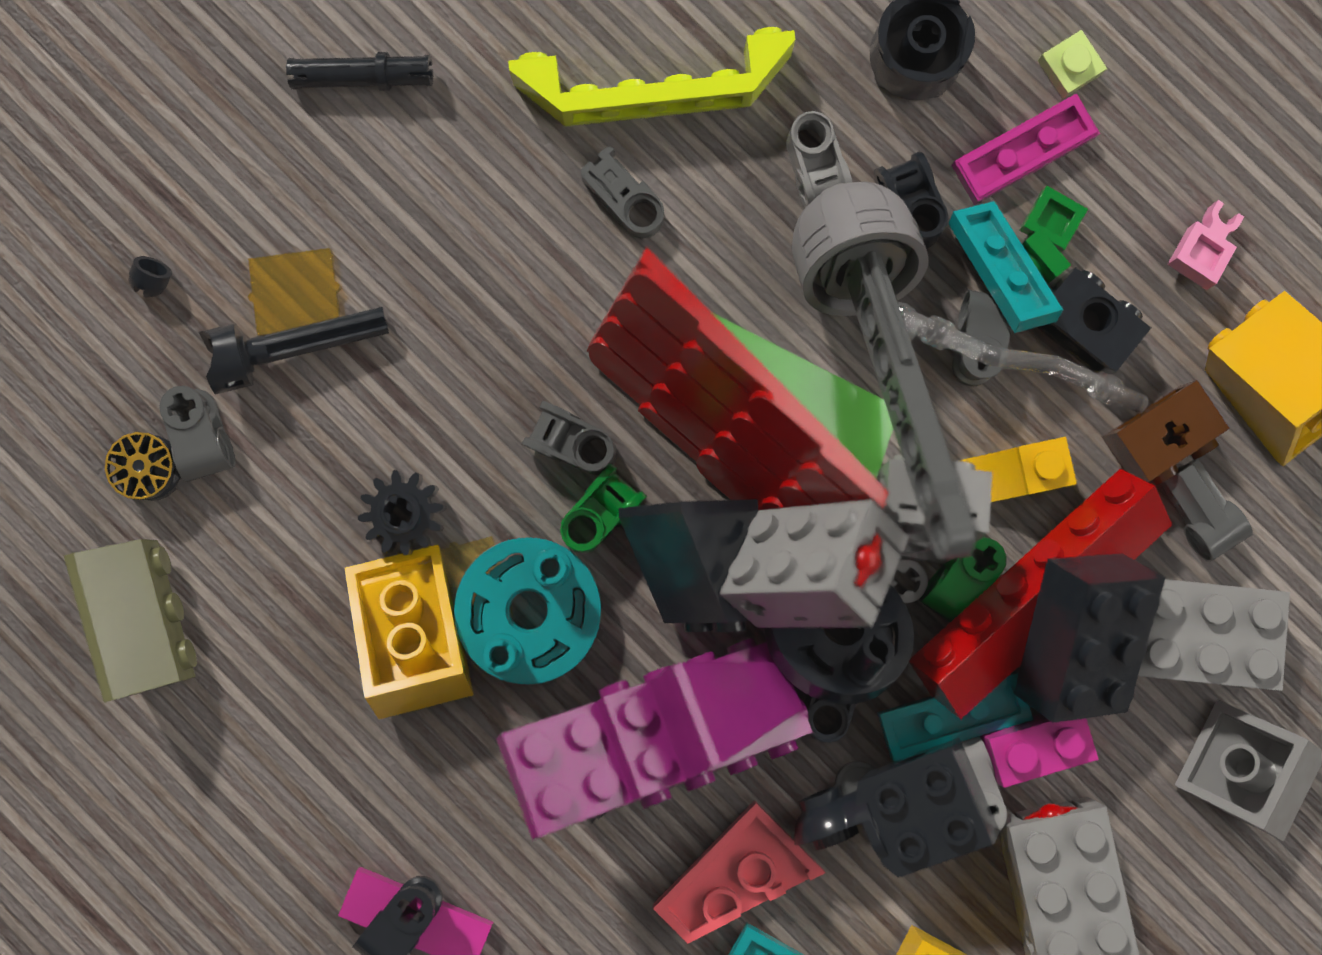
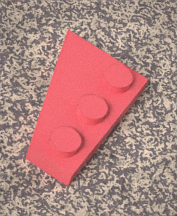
[653,800,826,944]

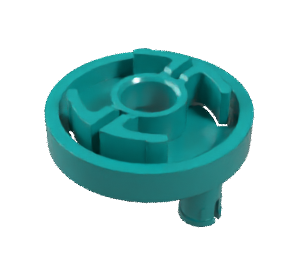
[454,537,601,684]

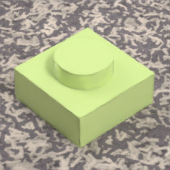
[1037,30,1107,99]

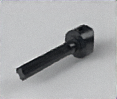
[198,307,389,395]

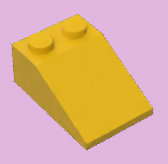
[345,544,474,720]

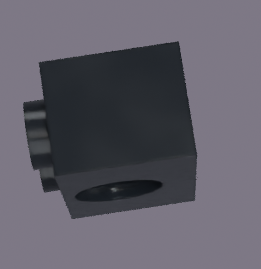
[1037,267,1151,379]

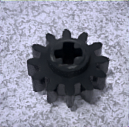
[358,470,446,555]

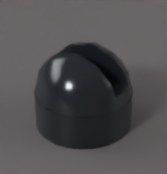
[128,256,172,298]

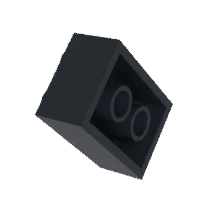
[1014,553,1166,723]

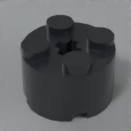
[870,0,975,101]

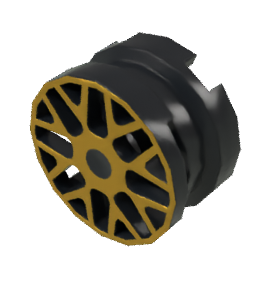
[105,432,181,501]

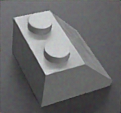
[1175,700,1322,842]

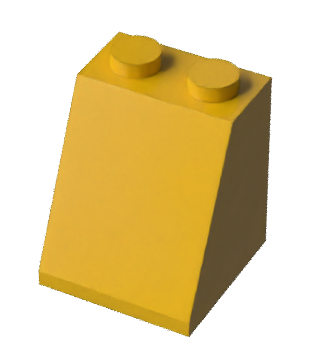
[1205,290,1322,467]

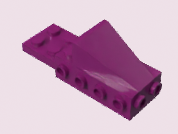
[496,638,813,840]

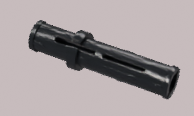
[286,52,434,91]

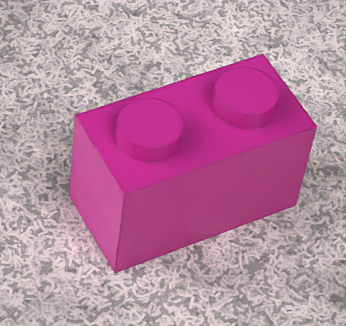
[980,714,1099,788]

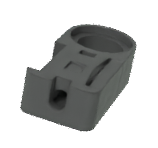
[581,147,664,238]

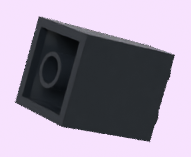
[618,499,759,632]

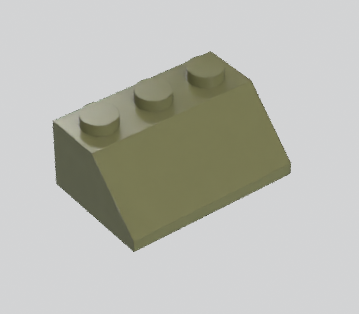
[64,539,197,703]

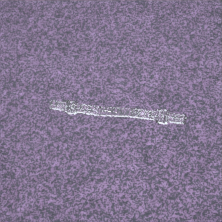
[899,306,1149,413]

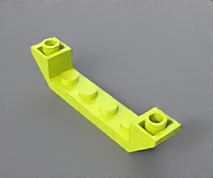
[508,27,796,126]

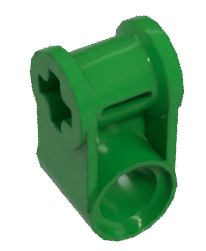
[560,464,647,553]
[919,537,1007,622]

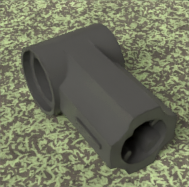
[1160,459,1253,562]

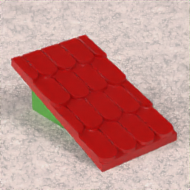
[586,247,893,510]

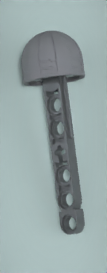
[792,182,975,560]

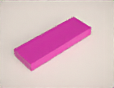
[951,93,1100,205]
[338,867,493,955]

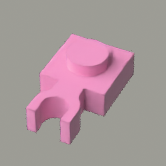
[1168,200,1244,290]

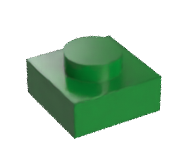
[1019,186,1088,252]
[1022,229,1071,284]

